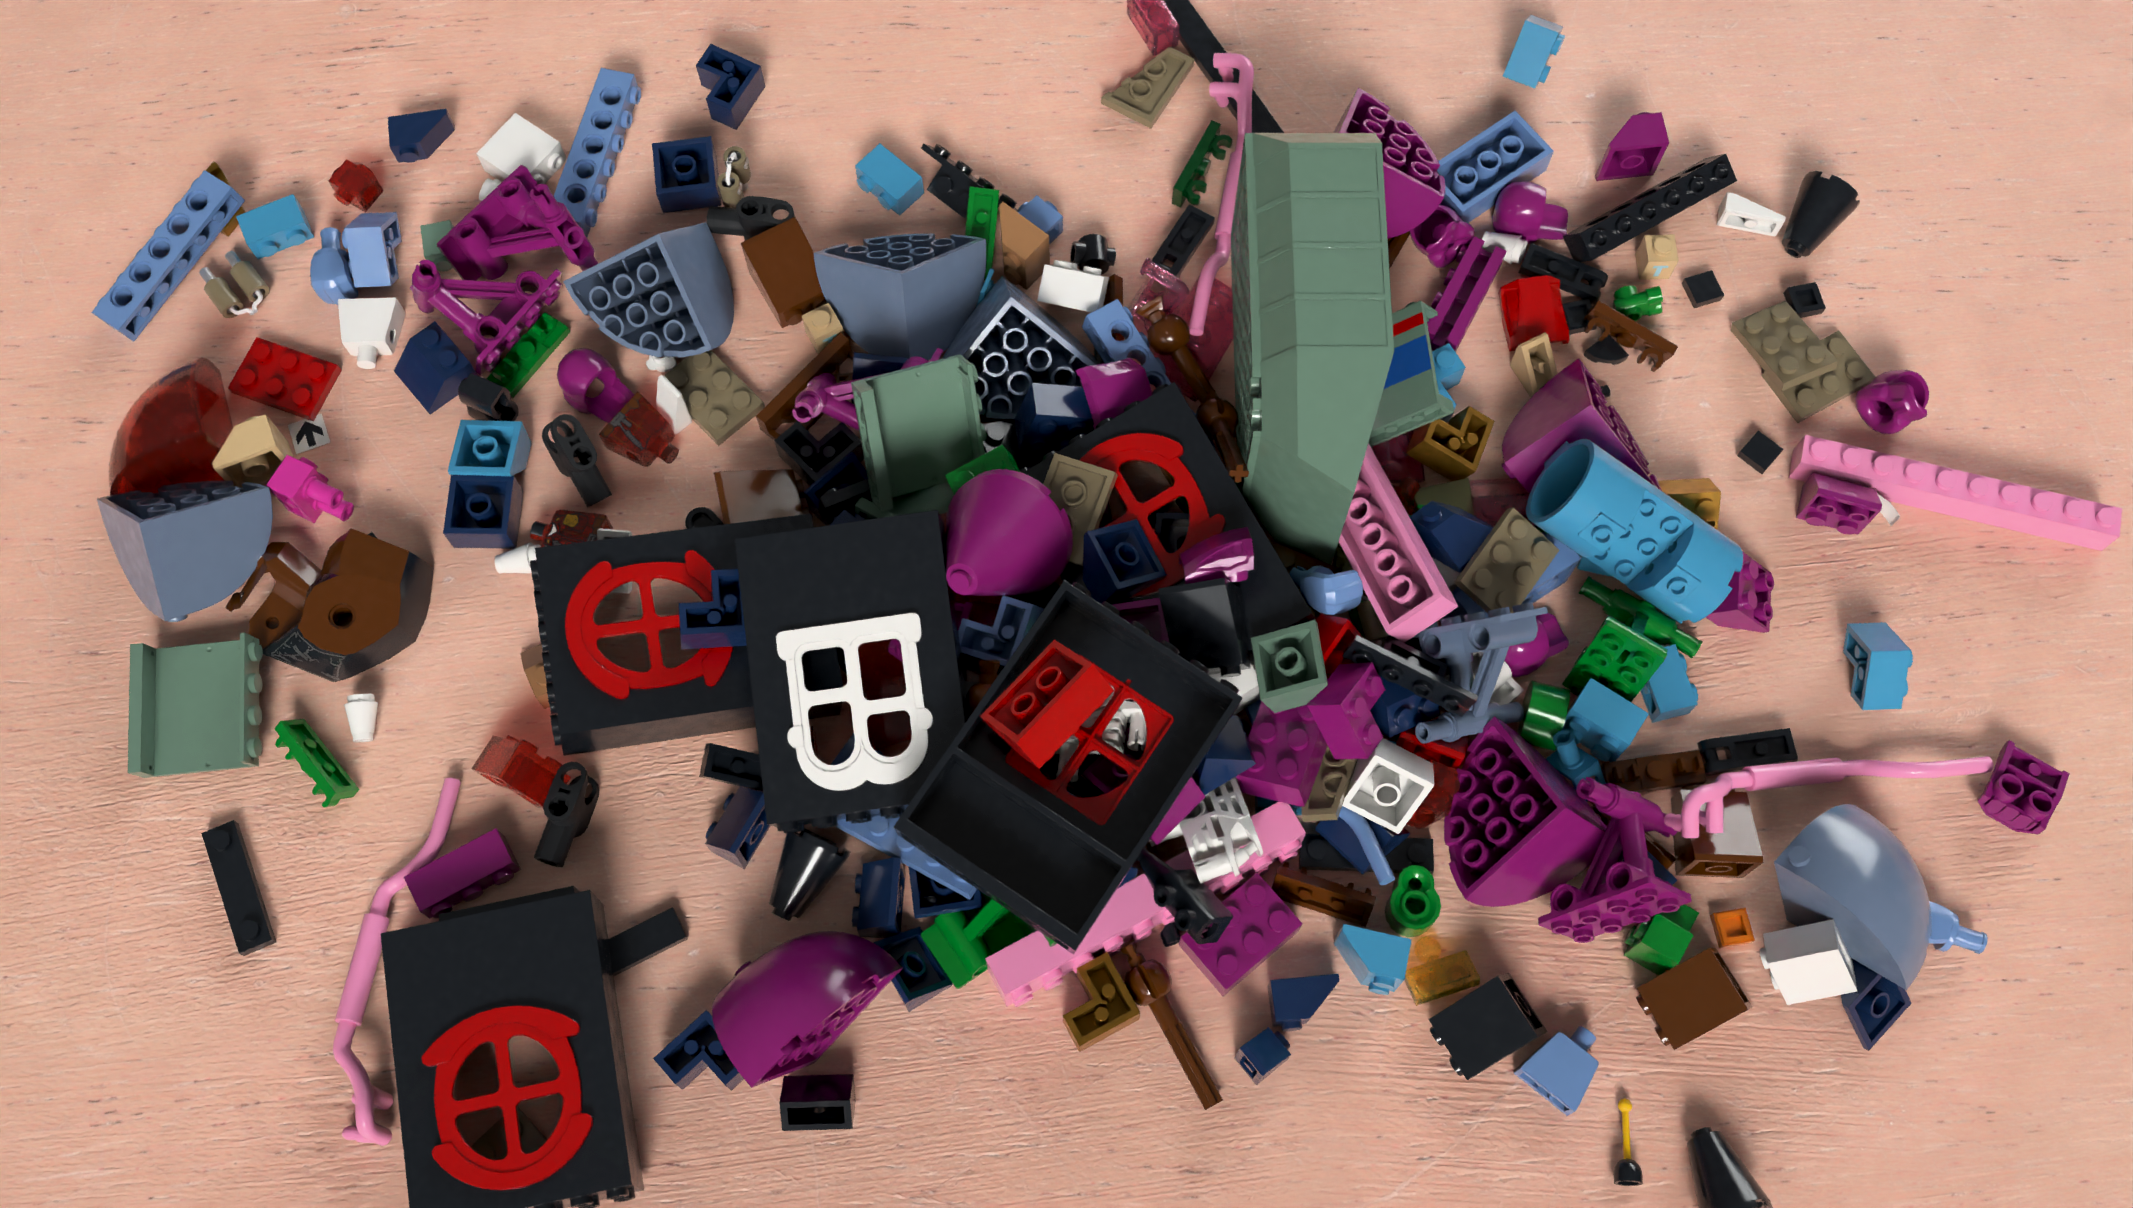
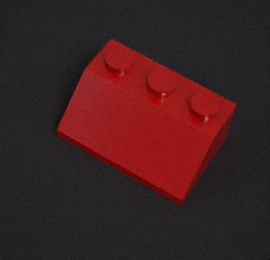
[980,640,1114,769]

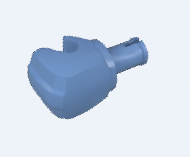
[310,227,358,305]
[1289,565,1363,616]
[1929,901,1988,954]

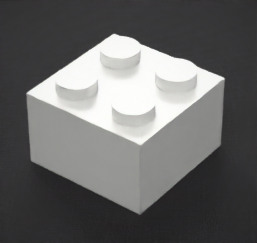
[1342,738,1435,834]

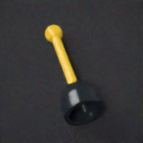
[1613,1098,1643,1186]

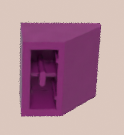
[1796,473,1882,535]
[1706,551,1774,633]

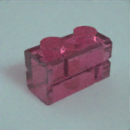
[1127,0,1180,56]

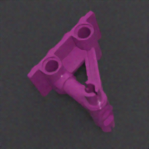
[437,165,599,281]
[410,260,562,376]
[792,348,943,430]
[1538,777,1692,943]

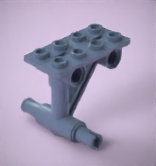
[1411,602,1548,744]

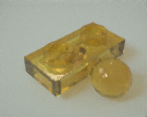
[1404,936,1480,1006]

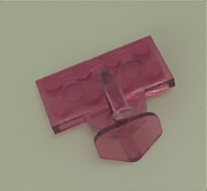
[1127,258,1233,402]

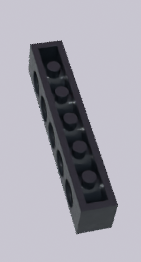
[1563,154,1737,262]

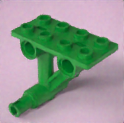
[1562,576,1703,702]
[921,893,1057,989]

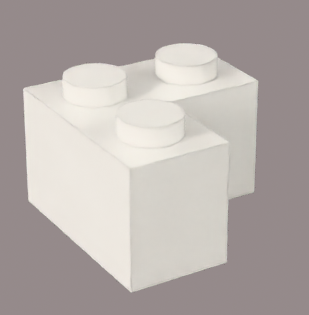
[1037,260,1109,312]

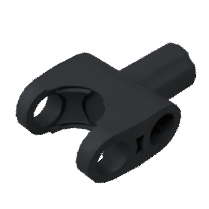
[707,196,795,241]
[542,414,612,508]
[534,762,599,867]

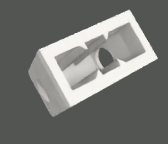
[338,297,405,369]

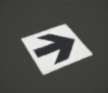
[288,413,331,455]

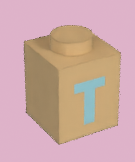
[1635,234,1679,280]
[802,303,844,354]

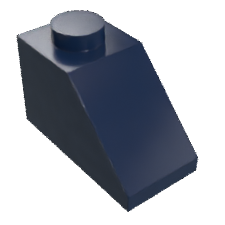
[388,109,455,163]
[1267,974,1340,1031]
[1234,1027,1291,1086]

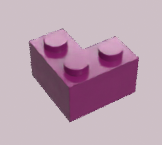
[1307,663,1386,759]

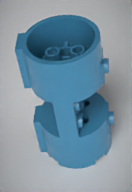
[1526,439,1743,624]

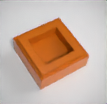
[1710,908,1755,948]

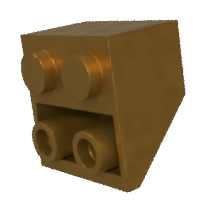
[1658,478,1721,530]

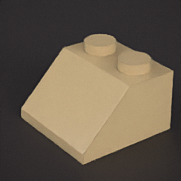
[212,414,293,487]

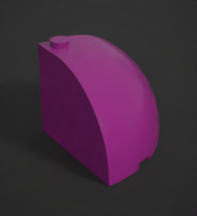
[1333,88,1445,239]
[1502,358,1662,493]
[1444,716,1607,907]
[712,931,903,1088]

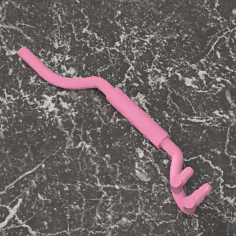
[1189,53,1254,336]
[1664,756,1994,838]
[333,778,461,1146]

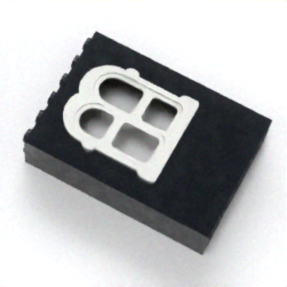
[735,510,970,833]

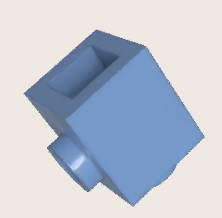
[1017,195,1063,244]

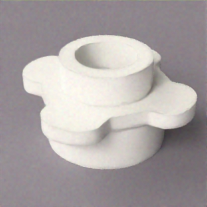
[646,355,677,372]

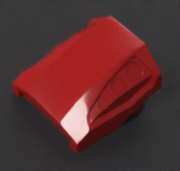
[1498,275,1570,352]

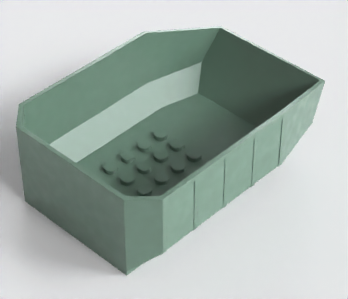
[1231,133,1394,565]

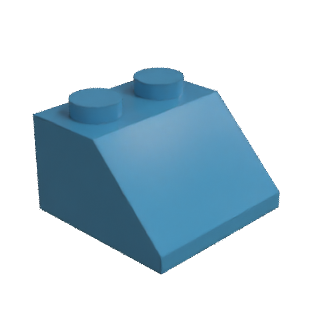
[448,420,532,476]
[1334,924,1412,995]

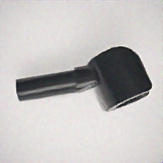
[1160,922,1181,947]

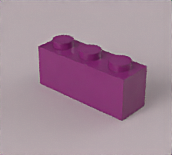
[404,828,521,919]

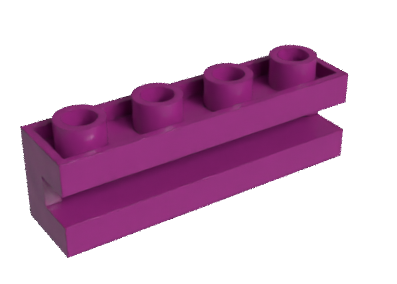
[1427,236,1507,352]

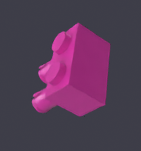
[266,455,354,523]

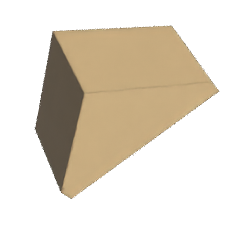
[1510,333,1557,397]

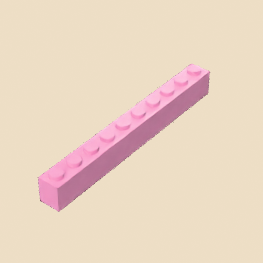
[1789,435,2122,551]

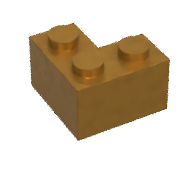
[1405,406,1495,481]
[1063,952,1140,1052]

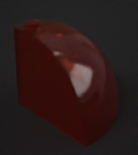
[108,357,233,495]

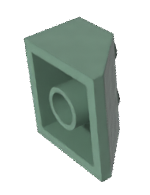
[1251,620,1328,713]

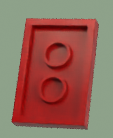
[228,337,342,421]

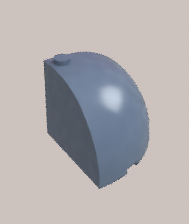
[563,222,734,358]
[813,233,986,360]
[942,276,1100,419]
[97,481,273,622]
[1774,804,1932,990]

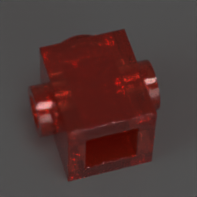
[328,159,384,213]

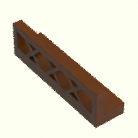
[756,332,856,440]

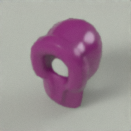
[1492,181,1568,245]
[1409,204,1474,268]
[557,348,635,423]
[1855,370,1929,434]
[1504,613,1569,678]

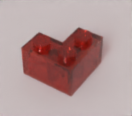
[471,735,571,809]

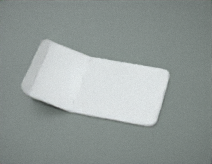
[1865,486,1900,526]

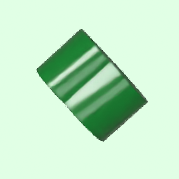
[1517,681,1570,751]
[1384,865,1441,937]

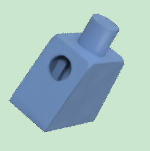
[1514,1026,1599,1116]

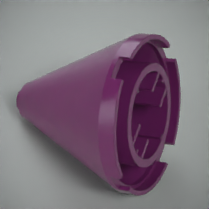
[946,469,1073,597]

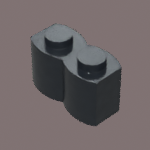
[458,373,519,421]

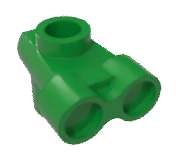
[1613,285,1663,321]

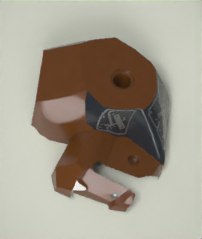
[226,528,433,682]

